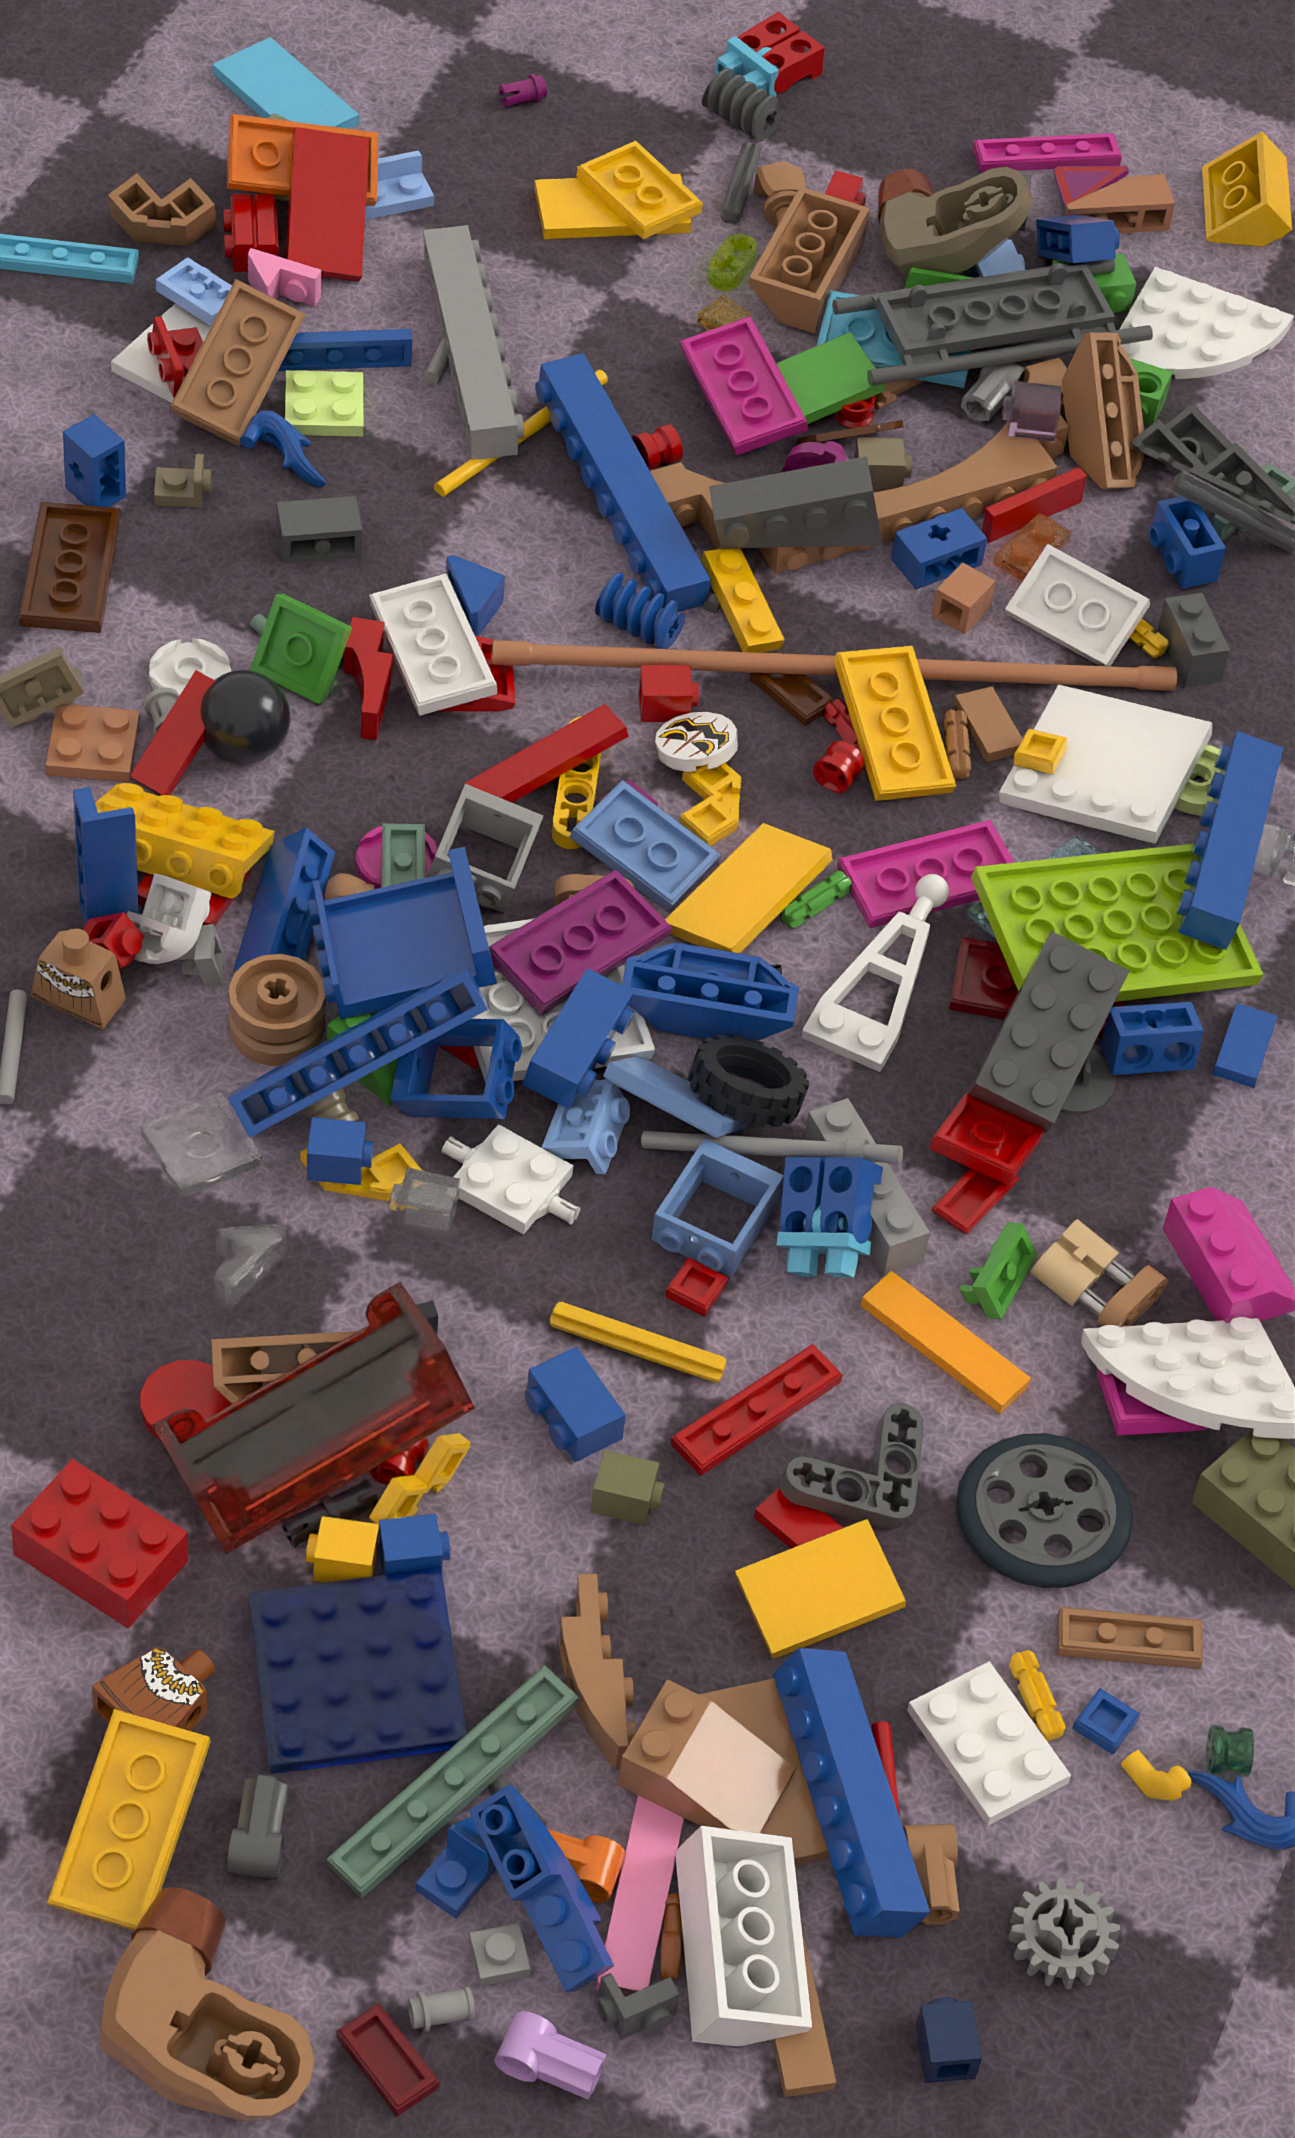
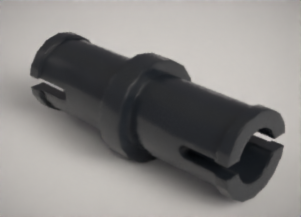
[280,1479,379,1548]

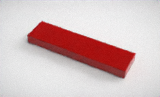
[464,704,629,803]
[670,1344,843,1476]

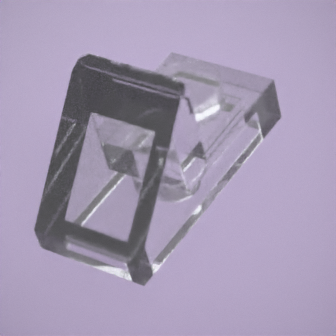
[214,1223,288,1312]

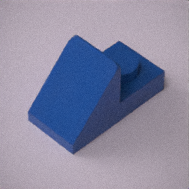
[416,1817,496,1919]

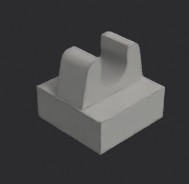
[177,924,224,986]

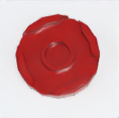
[140,1360,233,1447]

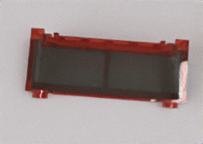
[152,1281,475,1554]

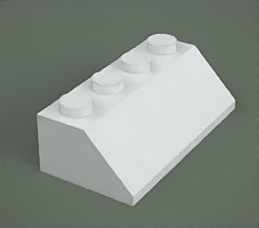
[675,1826,812,2047]

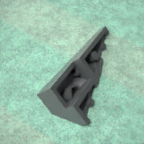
[1130,403,1295,525]

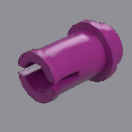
[498,74,547,108]

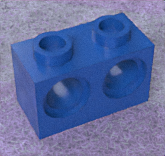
[1100,1002,1204,1075]

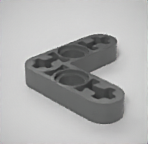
[779,1403,924,1530]

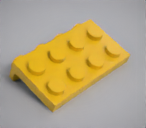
[95,783,275,898]

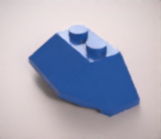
[622,942,799,1042]

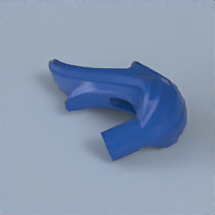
[240,411,327,487]
[1187,1771,1295,1850]

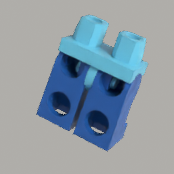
[777,1157,883,1278]

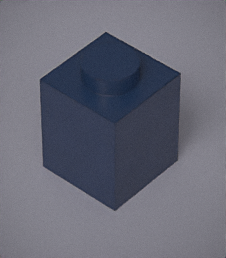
[916,1997,982,2083]

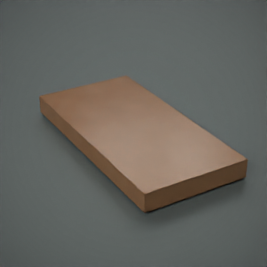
[169,279,306,446]
[699,1678,830,1866]

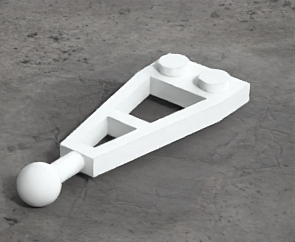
[802,874,949,1072]

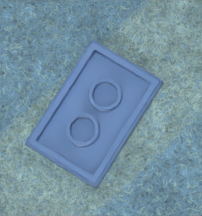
[570,780,721,912]
[603,1056,749,1138]

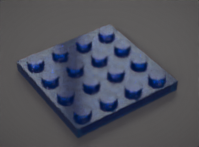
[249,1568,467,1774]

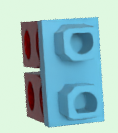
[715,12,825,97]

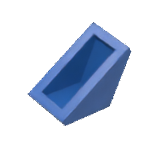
[446,555,505,636]

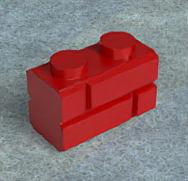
[223,194,279,272]

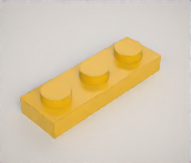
[700,548,784,653]

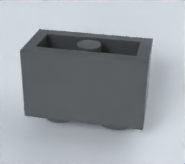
[276,496,363,563]
[1157,593,1230,688]

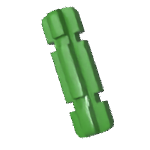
[780,871,852,929]

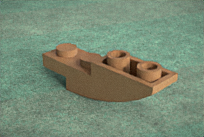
[559,1574,636,1769]

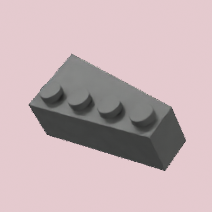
[709,456,883,548]

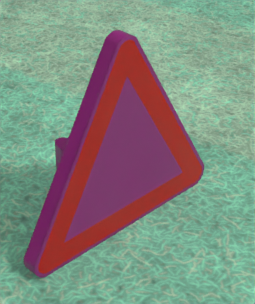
[1053,166,1129,209]

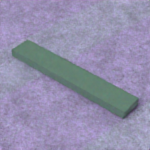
[327,1665,579,1899]

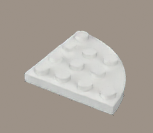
[1119,267,1294,379]
[1081,1317,1295,1439]

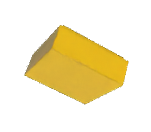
[1014,729,1067,774]

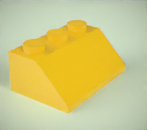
[1202,131,1292,247]

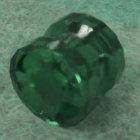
[1206,1725,1254,1777]

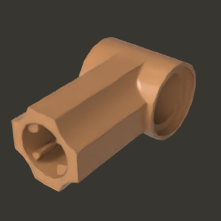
[903,1824,960,1925]

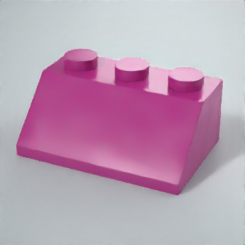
[1162,1187,1295,1323]

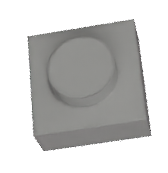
[469,1923,531,1987]

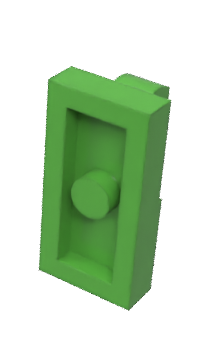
[959,1222,1038,1320]

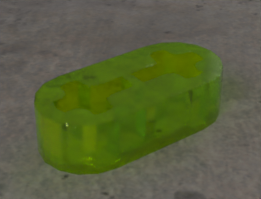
[707,233,757,291]

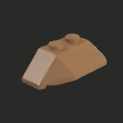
[1062,332,1145,489]
[211,1329,403,1431]

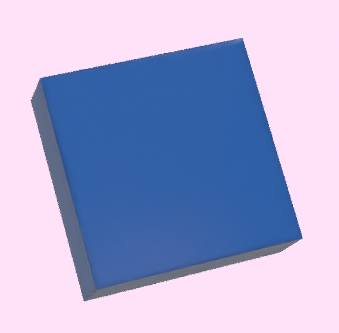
[1072,1688,1141,1755]

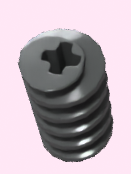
[702,68,781,142]

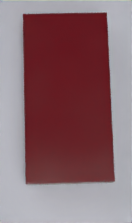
[336,2003,440,2117]

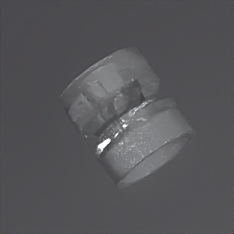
[1253,821,1295,886]

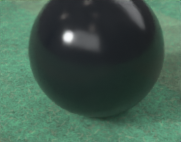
[200,670,291,764]

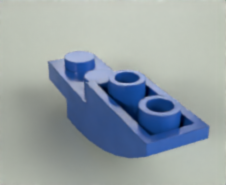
[469,1785,614,1992]

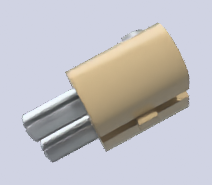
[1030,1219,1134,1317]

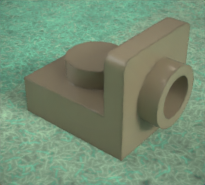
[154,454,212,508]

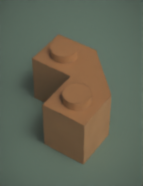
[108,173,217,246]

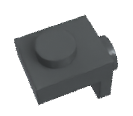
[595,1973,680,2040]

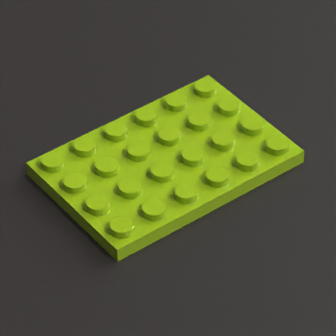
[971,844,1263,1002]

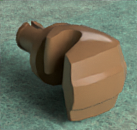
[753,161,807,226]

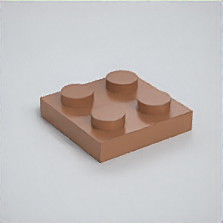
[45,704,140,782]

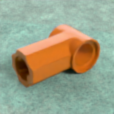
[548,1829,626,1903]

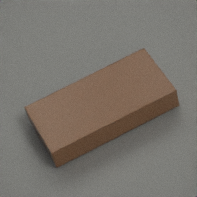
[954,686,1022,763]

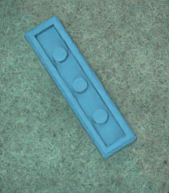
[0,234,139,284]

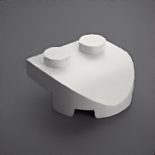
[127,873,212,964]

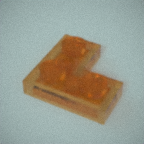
[993,513,1071,582]

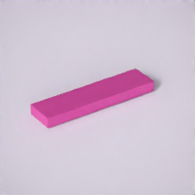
[973,133,1122,173]

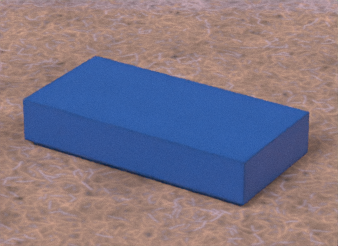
[1213,1003,1278,1088]

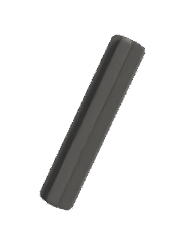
[721,142,761,224]

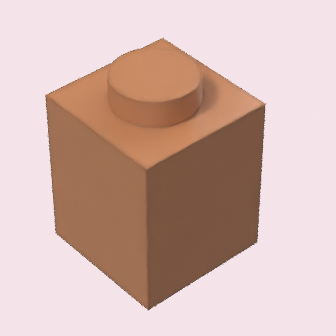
[932,562,996,634]

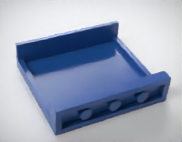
[308,847,497,1019]

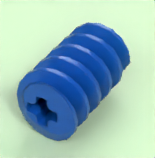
[595,572,685,649]

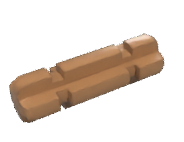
[943,709,971,780]

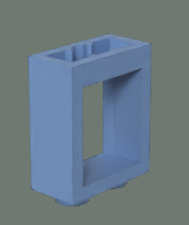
[651,1139,784,1278]

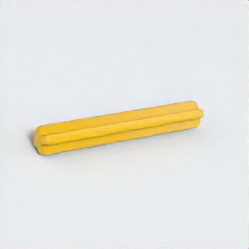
[550,1302,727,1383]

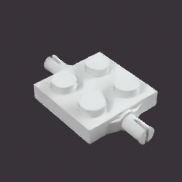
[442,1124,580,1235]

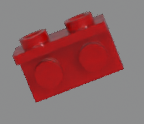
[147,316,203,398]

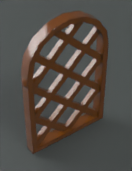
[797,420,904,444]

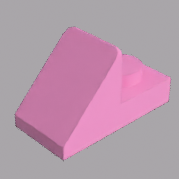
[248,248,321,307]

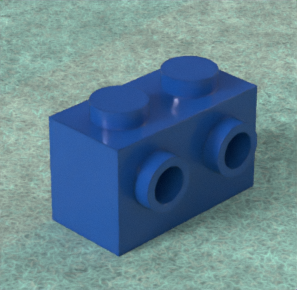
[1148,496,1226,589]

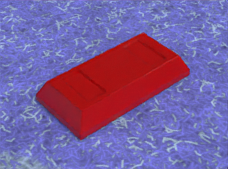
[931,1168,1019,1235]

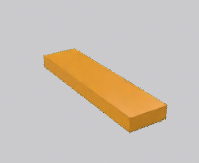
[860,1270,1031,1414]

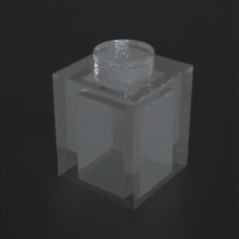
[389,1168,460,1239]

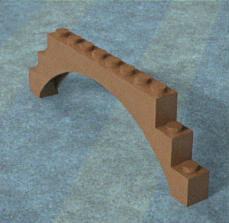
[650,358,1069,574]

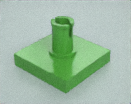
[250,593,352,704]

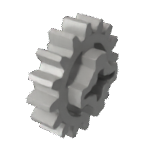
[1008,1878,1120,1989]

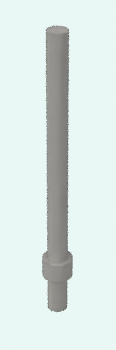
[641,1131,903,1164]

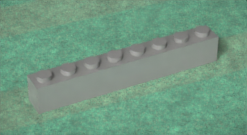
[423,225,524,460]

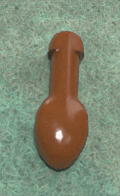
[660,1893,683,1981]

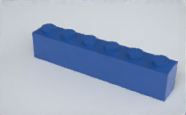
[1176,731,1284,950]
[773,1648,930,1938]

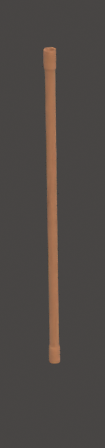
[491,640,1177,691]

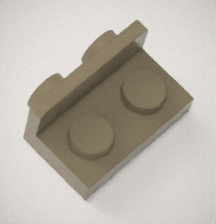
[0,647,84,729]

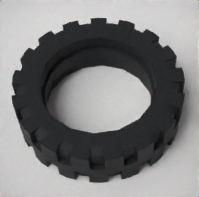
[687,1035,809,1127]

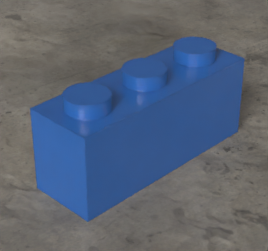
[1036,215,1120,263]
[523,968,635,1109]

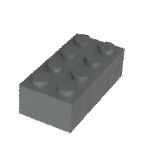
[967,931,1129,1133]

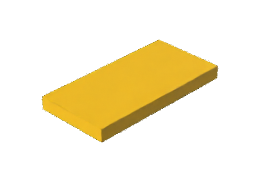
[534,174,692,239]
[833,646,956,801]
[665,823,833,953]
[47,1709,211,1931]

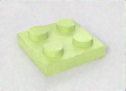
[285,370,364,437]

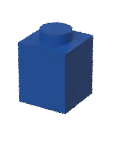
[307,1117,374,1185]
[378,1514,450,1585]

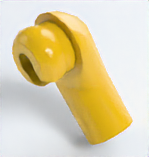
[1121,1750,1192,1801]

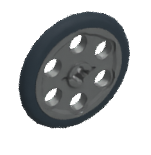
[956,1433,1133,1588]

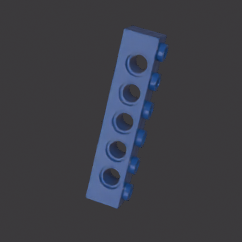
[228,965,488,1138]

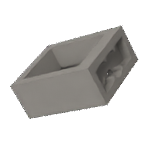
[427,784,543,914]

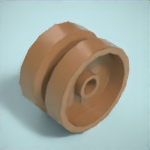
[228,954,326,1066]

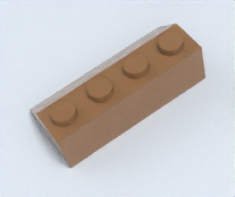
[748,186,870,334]

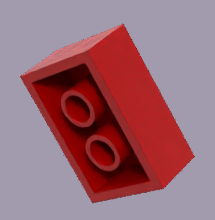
[11,1459,188,1629]

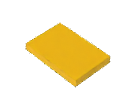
[576,141,703,239]
[735,1519,906,1660]

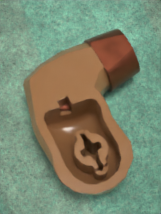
[99,1887,315,2122]

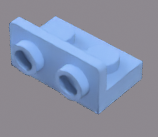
[365,151,434,220]
[156,257,232,326]
[541,1080,630,1174]

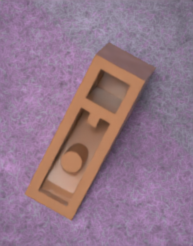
[1064,174,1175,233]

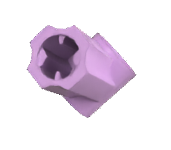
[494,2011,607,2099]

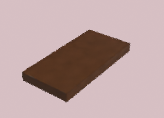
[19,502,121,633]

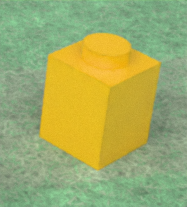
[306,1516,379,1589]

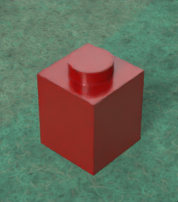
[638,665,699,722]

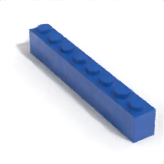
[535,353,711,613]

